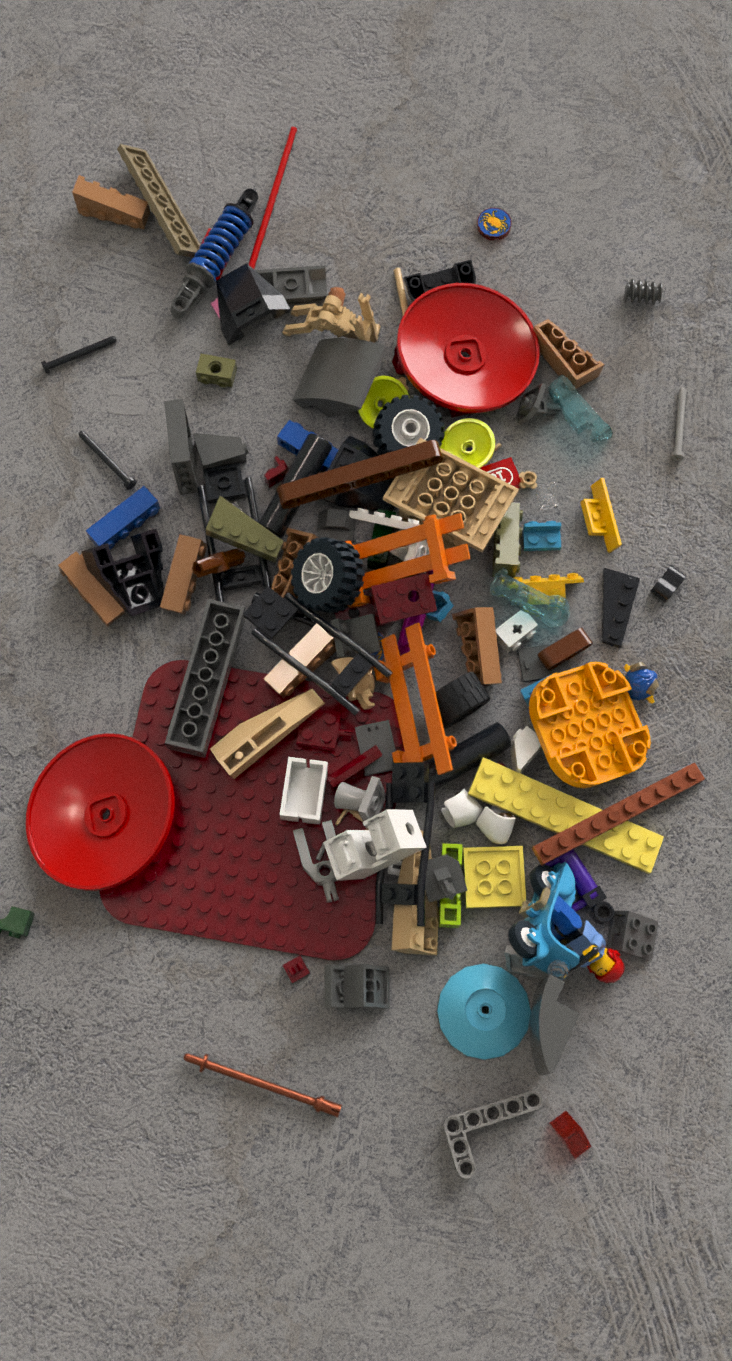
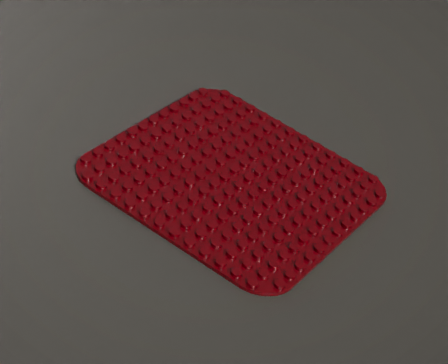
[99,660,405,961]

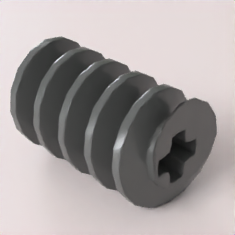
[624,279,663,305]

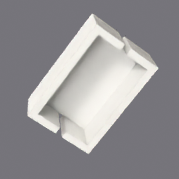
[280,757,328,825]

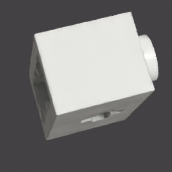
[496,608,538,653]

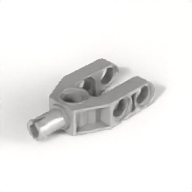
[293,820,339,903]

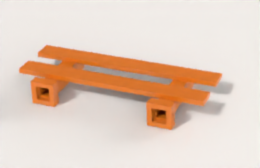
[344,513,470,608]
[373,623,457,775]

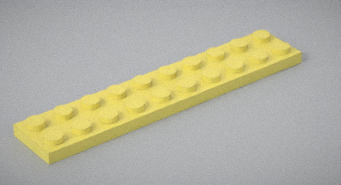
[468,757,664,874]

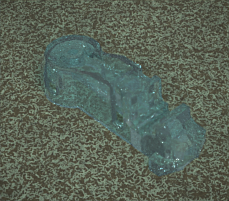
[547,375,613,442]
[490,568,570,628]

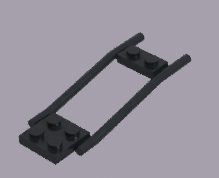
[197,463,271,602]
[243,586,393,716]
[375,762,435,926]

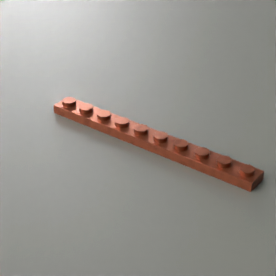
[532,762,705,866]

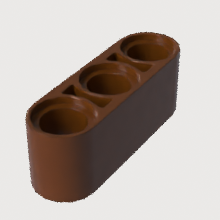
[537,627,593,671]

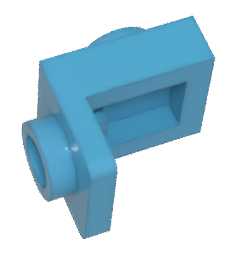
[426,590,454,622]

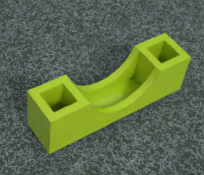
[439,843,463,928]

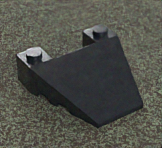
[81,528,164,617]

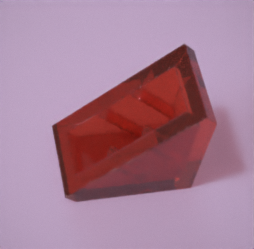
[549,1110,591,1159]

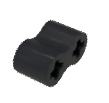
[650,565,687,603]

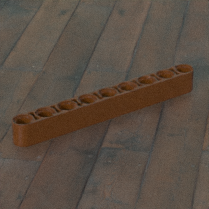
[277,440,443,509]

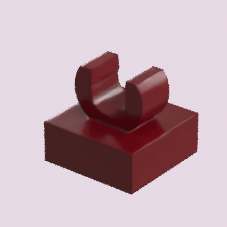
[283,956,310,984]

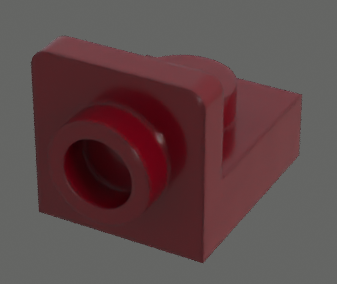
[264,456,288,488]

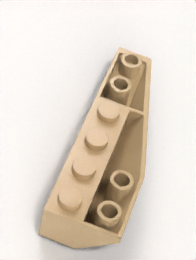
[210,689,325,779]
[392,830,439,955]

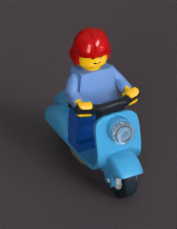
[508,862,625,983]

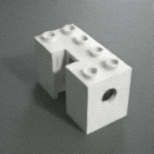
[323,809,427,880]

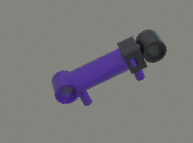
[545,849,614,924]

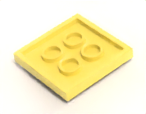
[463,846,526,909]

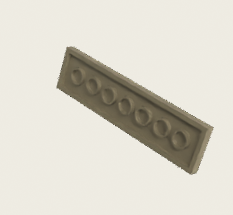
[117,144,200,258]

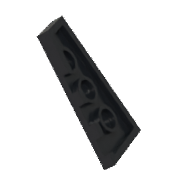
[602,568,640,648]

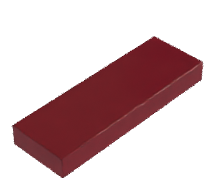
[327,745,382,787]

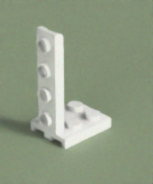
[349,508,430,573]

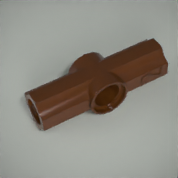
[192,548,246,578]

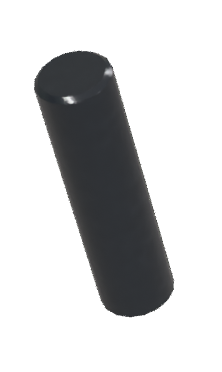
[259,433,332,538]
[427,722,512,790]

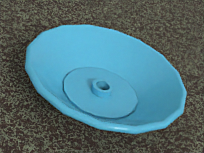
[437,964,531,1060]

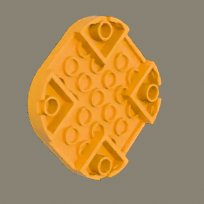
[529,662,651,788]

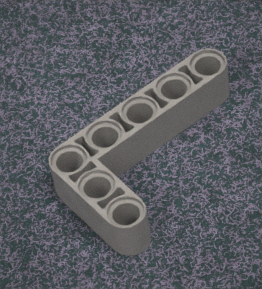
[443,1091,543,1179]

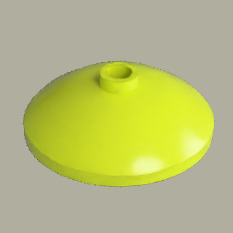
[358,376,410,429]
[441,418,495,468]

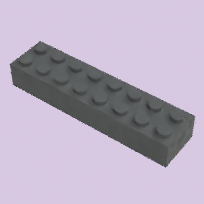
[165,599,246,758]

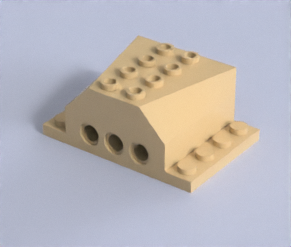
[383,438,519,553]

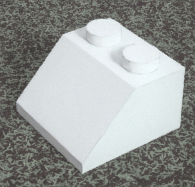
[510,726,542,774]

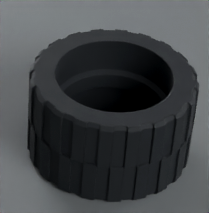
[436,671,491,729]

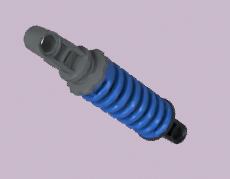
[170,189,258,319]

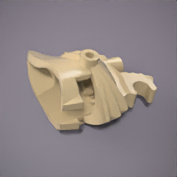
[331,657,375,710]

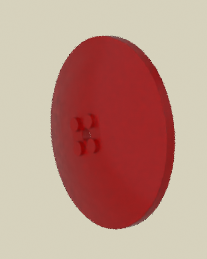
[397,283,540,413]
[26,734,175,891]

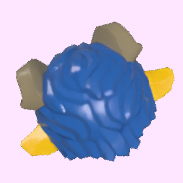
[624,662,659,704]

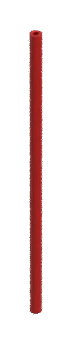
[248,126,297,269]

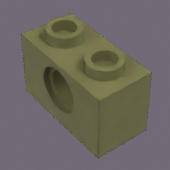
[196,354,237,387]

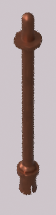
[183,1053,342,1118]

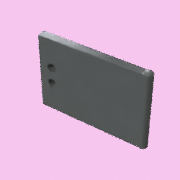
[517,644,571,682]
[355,720,396,776]

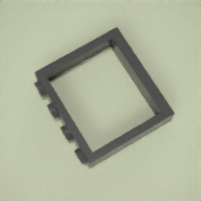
[164,398,198,495]

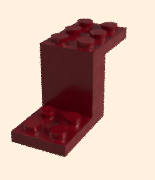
[334,573,437,628]

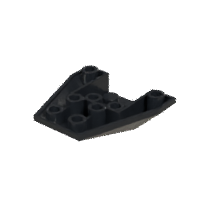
[403,259,476,302]
[216,263,291,345]
[322,436,395,511]

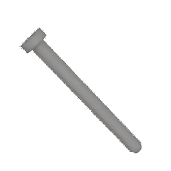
[671,387,686,461]

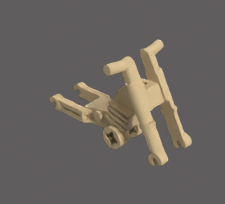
[282,293,380,343]

